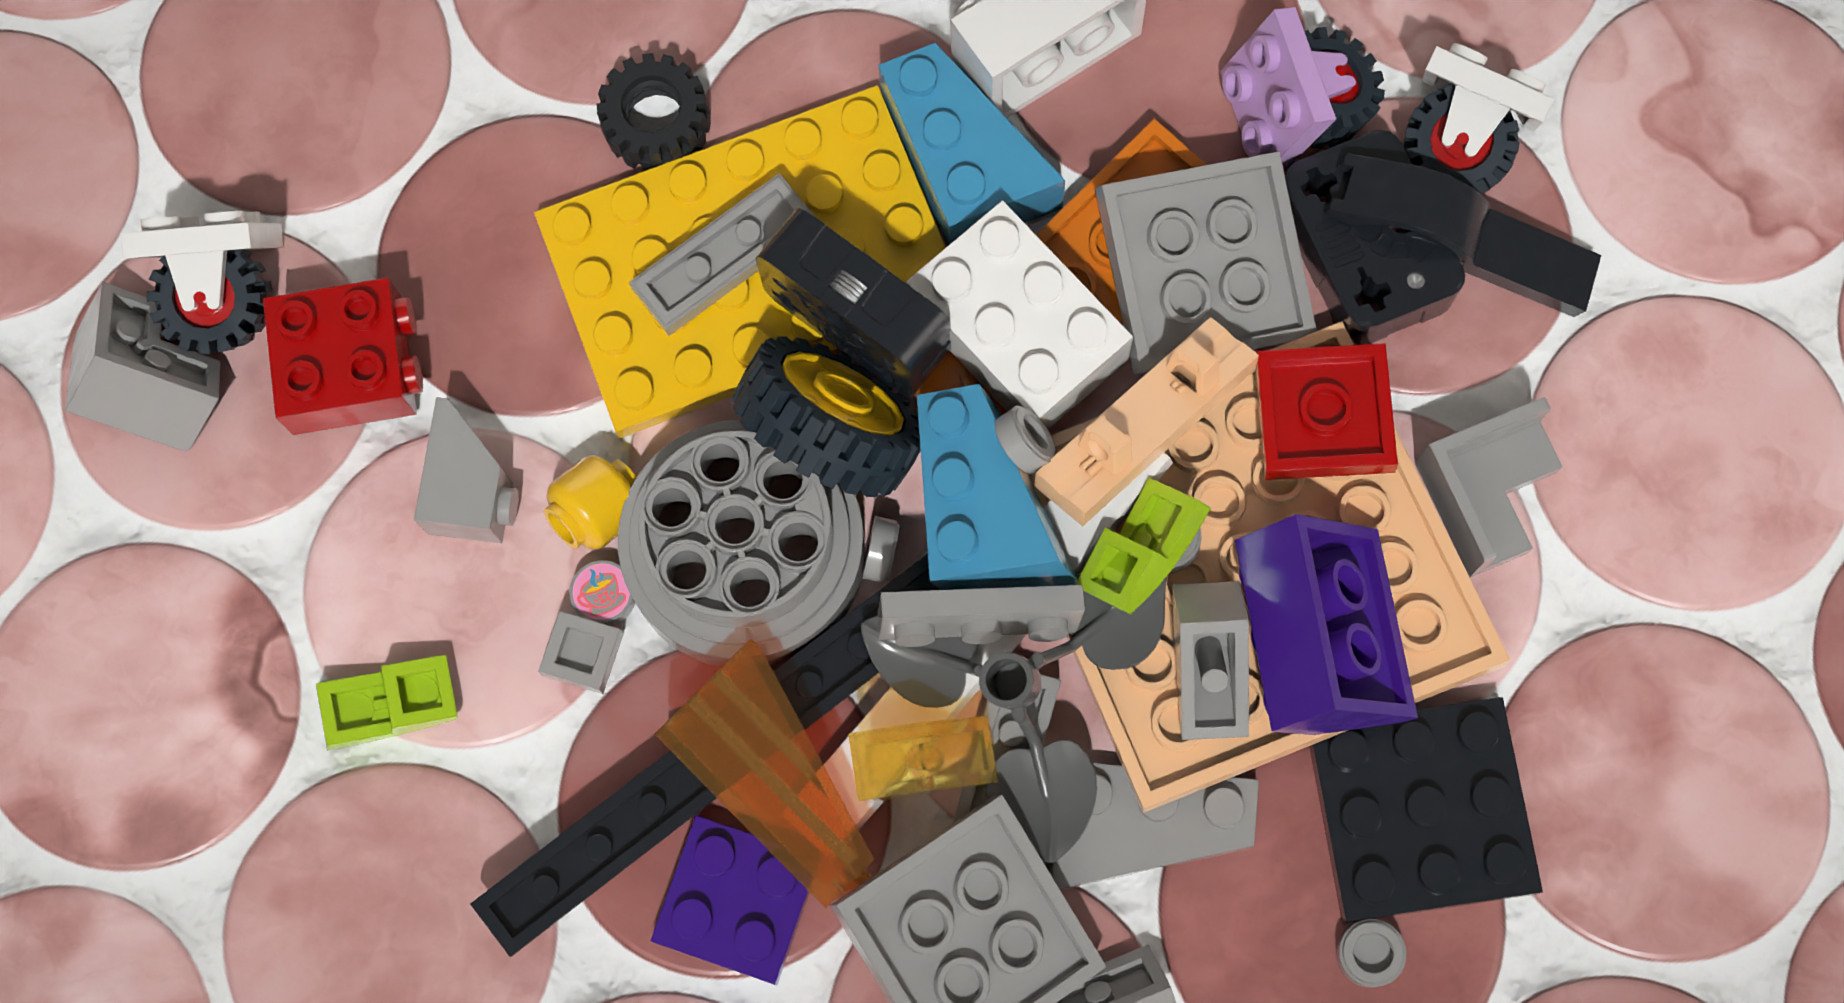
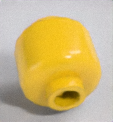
[544,455,637,549]

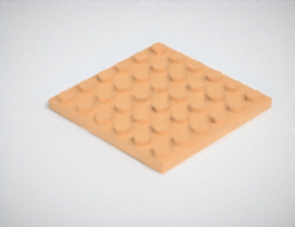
[1030,322,1510,813]

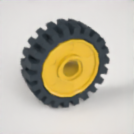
[732,336,921,497]

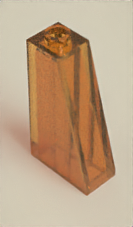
[654,639,875,908]

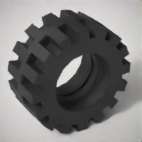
[596,53,711,171]

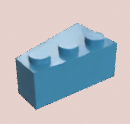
[878,43,1065,247]
[917,384,1077,590]

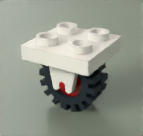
[1404,43,1554,194]
[120,211,284,354]

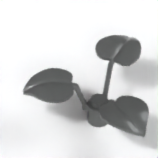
[861,571,1167,863]

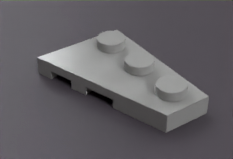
[1052,763,1259,891]

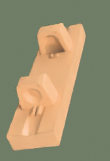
[1034,317,1259,527]

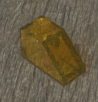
[848,716,999,803]

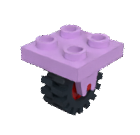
[1220,7,1385,171]

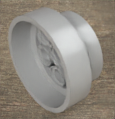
[618,420,866,670]

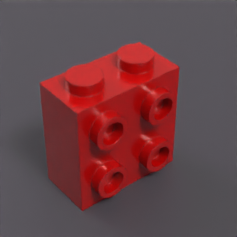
[263,278,423,435]

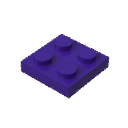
[650,815,821,986]

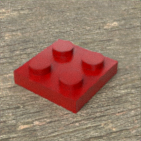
[1256,343,1398,480]

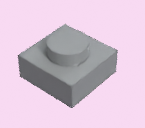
[538,611,624,694]

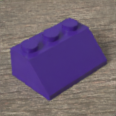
[1235,514,1418,735]

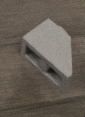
[414,397,519,543]
[1173,581,1249,740]

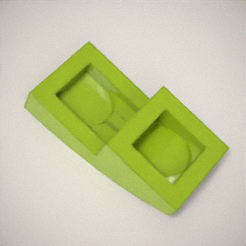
[1075,477,1211,614]
[316,655,458,751]

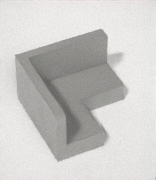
[65,281,220,451]
[1415,397,1563,577]

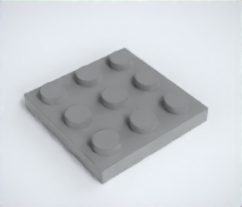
[1095,151,1317,375]
[830,795,1106,1003]

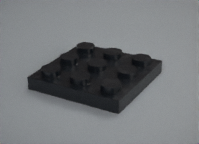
[1309,697,1543,923]

